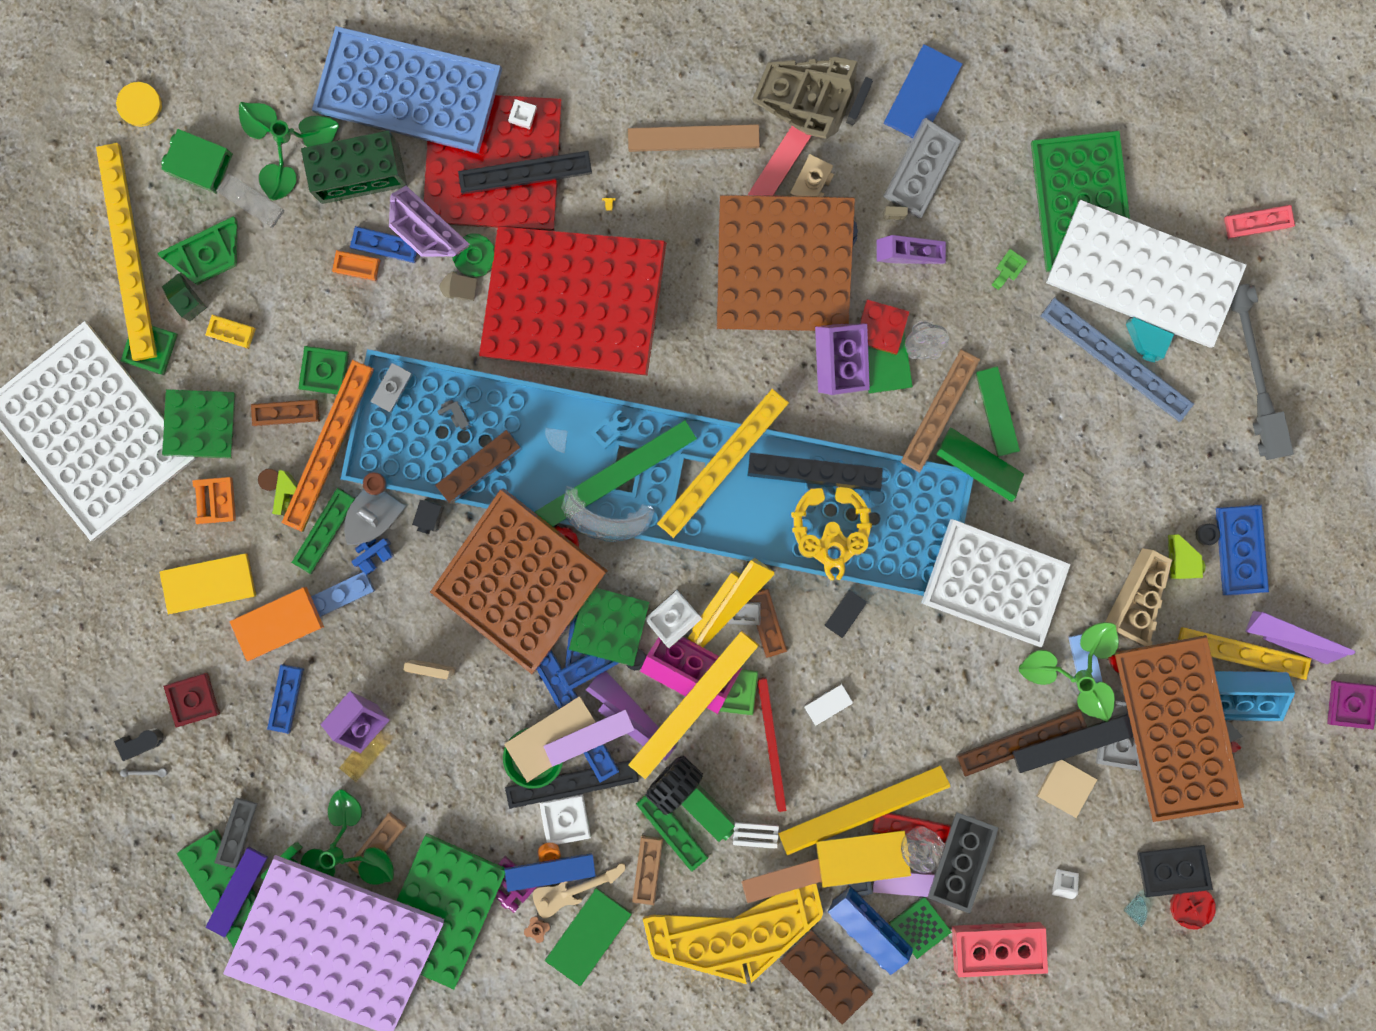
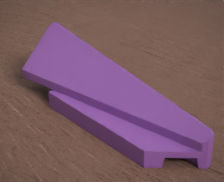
[1245,611,1355,664]
[586,671,676,761]

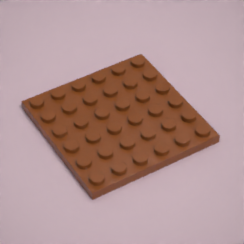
[717,195,855,331]
[430,488,608,674]

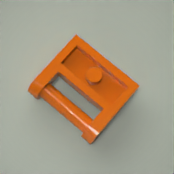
[192,477,236,524]

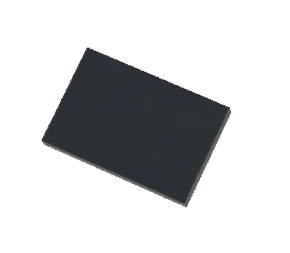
[1137,845,1213,897]

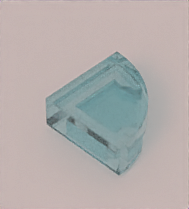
[1124,894,1147,927]

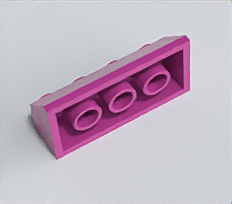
[640,637,742,714]

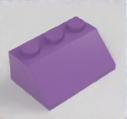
[815,324,870,395]

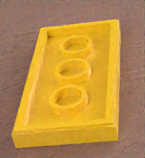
[159,553,256,614]
[816,831,911,887]

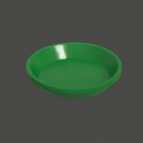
[503,728,563,788]

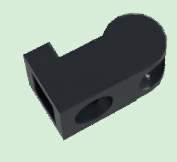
[114,728,164,761]

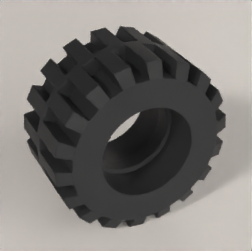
[646,755,703,815]

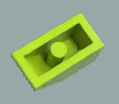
[1168,534,1205,579]

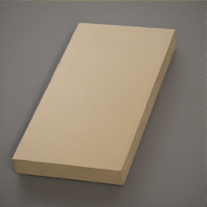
[504,696,596,782]

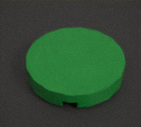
[452,233,495,278]

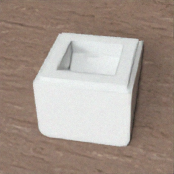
[1052,869,1079,899]

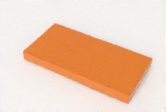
[229,587,324,662]

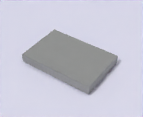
[1096,699,1141,771]

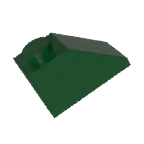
[162,273,207,321]

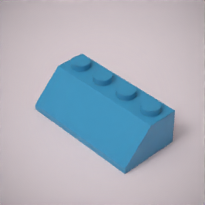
[1215,671,1295,721]

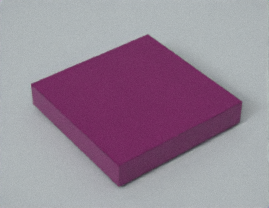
[1327,680,1376,730]

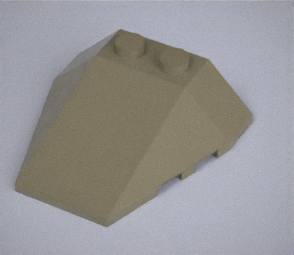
[752,57,857,139]

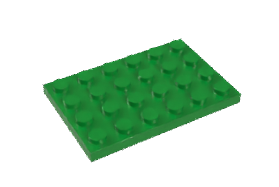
[1031,131,1130,272]
[397,833,505,990]

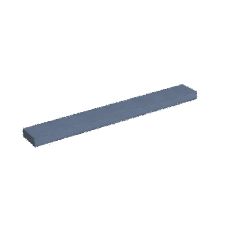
[1040,298,1194,422]

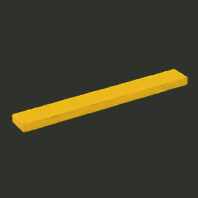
[657,389,789,538]
[628,630,759,779]
[778,766,950,855]

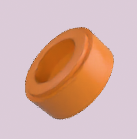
[538,843,561,862]

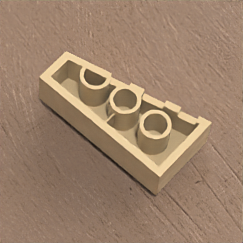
[1105,548,1172,647]

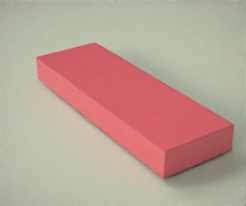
[1224,205,1295,239]

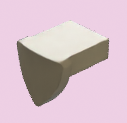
[439,271,477,301]

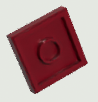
[163,672,220,728]

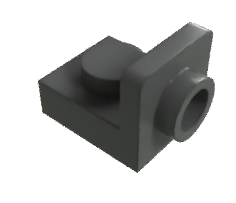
[437,400,472,431]

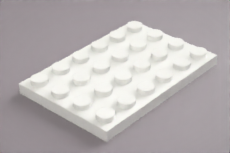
[921,519,1070,647]

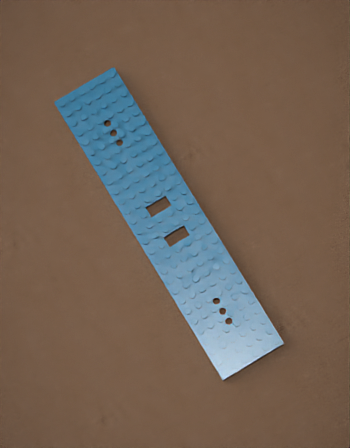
[341,349,973,596]

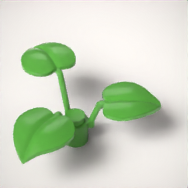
[1018,622,1119,722]

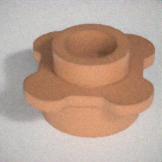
[524,916,550,943]

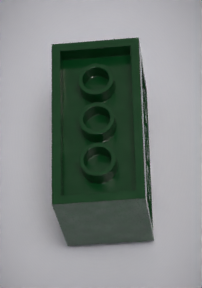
[301,131,407,204]

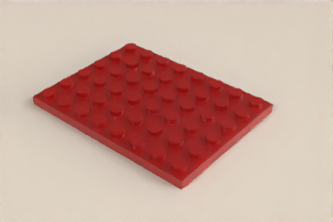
[479,226,667,376]

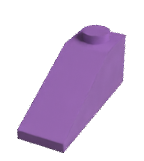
[877,235,946,264]

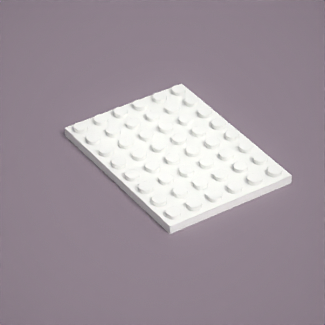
[0,321,197,541]

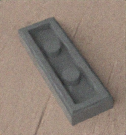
[214,797,258,869]

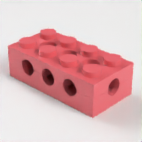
[952,922,1048,977]

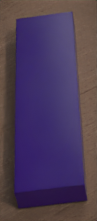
[205,847,268,938]

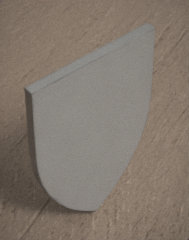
[344,489,406,545]

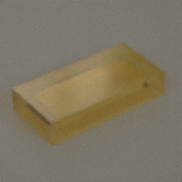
[339,738,385,782]

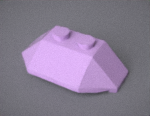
[389,186,470,257]

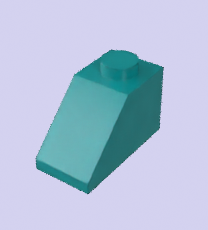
[1126,317,1174,362]

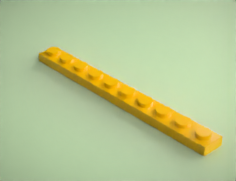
[96,143,157,361]

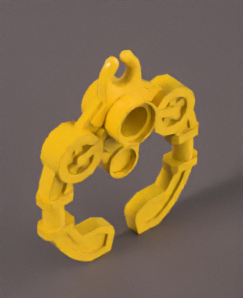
[791,487,872,580]

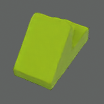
[272,470,298,515]

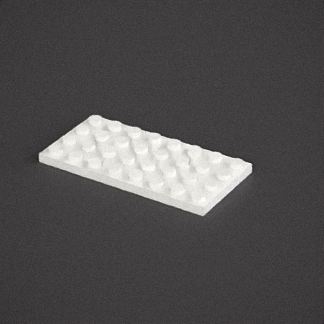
[1046,200,1246,348]

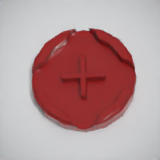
[1170,890,1216,930]

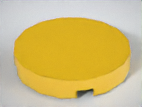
[116,82,162,127]

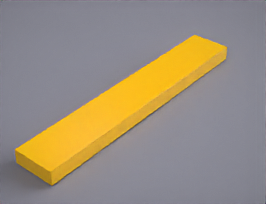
[1178,627,1311,680]

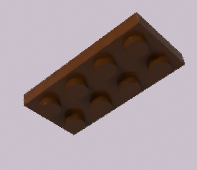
[780,929,873,1025]

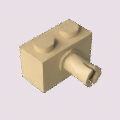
[789,154,834,196]

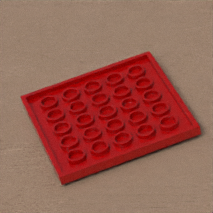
[424,95,562,231]

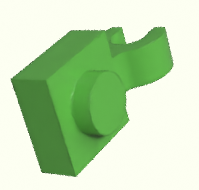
[992,249,1028,290]

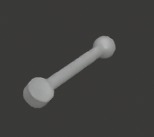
[120,768,168,777]

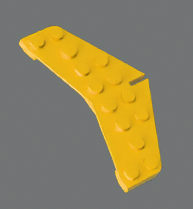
[643,884,823,984]

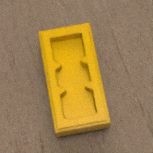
[205,314,256,349]

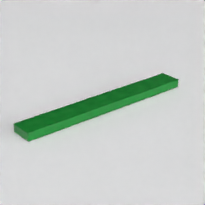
[535,420,697,527]

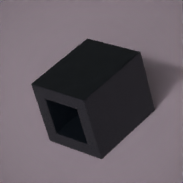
[412,500,444,534]

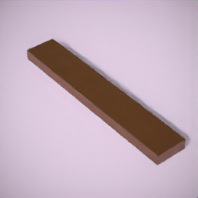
[956,709,1087,777]

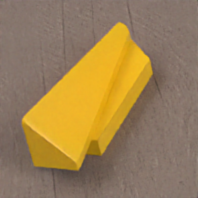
[688,558,775,647]

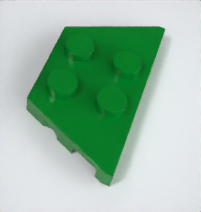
[158,216,238,285]

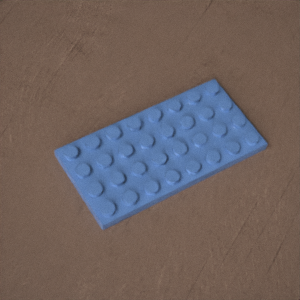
[312,26,502,153]

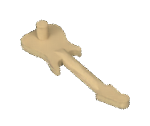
[533,863,626,918]

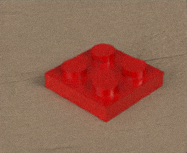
[860,299,910,355]

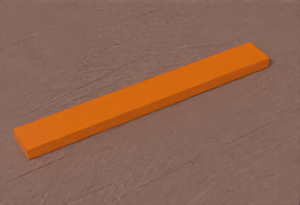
[281,359,374,532]

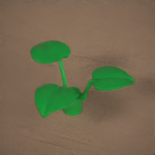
[239,102,339,200]
[300,789,394,885]

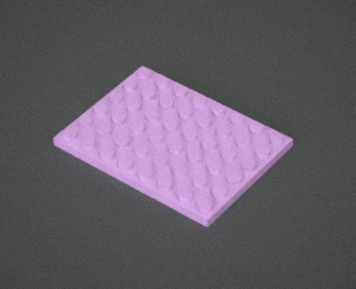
[223,855,444,1031]

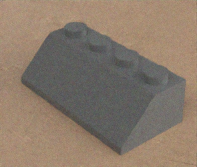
[927,812,999,914]

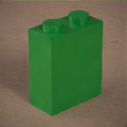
[161,129,233,194]
[681,785,735,842]

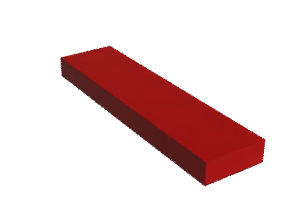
[872,812,951,847]

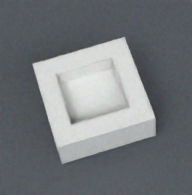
[508,99,537,129]

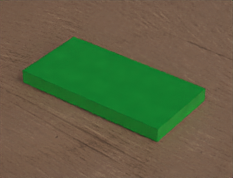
[937,427,1024,502]
[545,887,632,987]

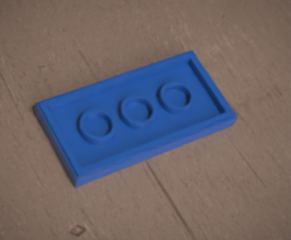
[883,44,962,138]
[1215,505,1269,595]

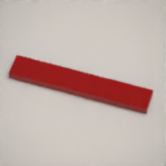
[757,677,787,812]

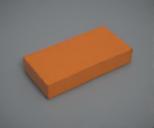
[332,250,381,281]

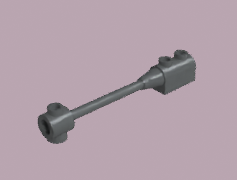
[1230,284,1294,460]

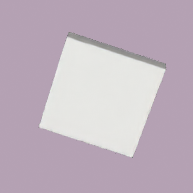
[645,590,702,648]
[539,794,591,845]

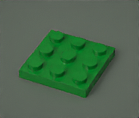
[162,389,235,459]
[568,588,649,666]

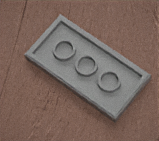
[883,118,961,218]

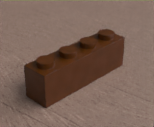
[435,430,523,504]

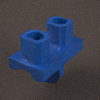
[351,538,394,575]

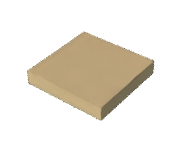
[403,659,456,679]
[1036,760,1098,818]

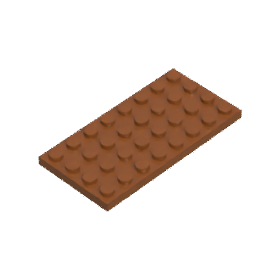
[1115,635,1244,822]

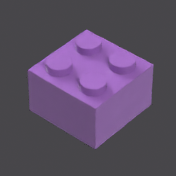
[320,691,390,753]

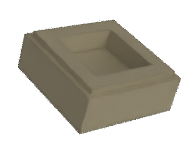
[883,206,908,220]

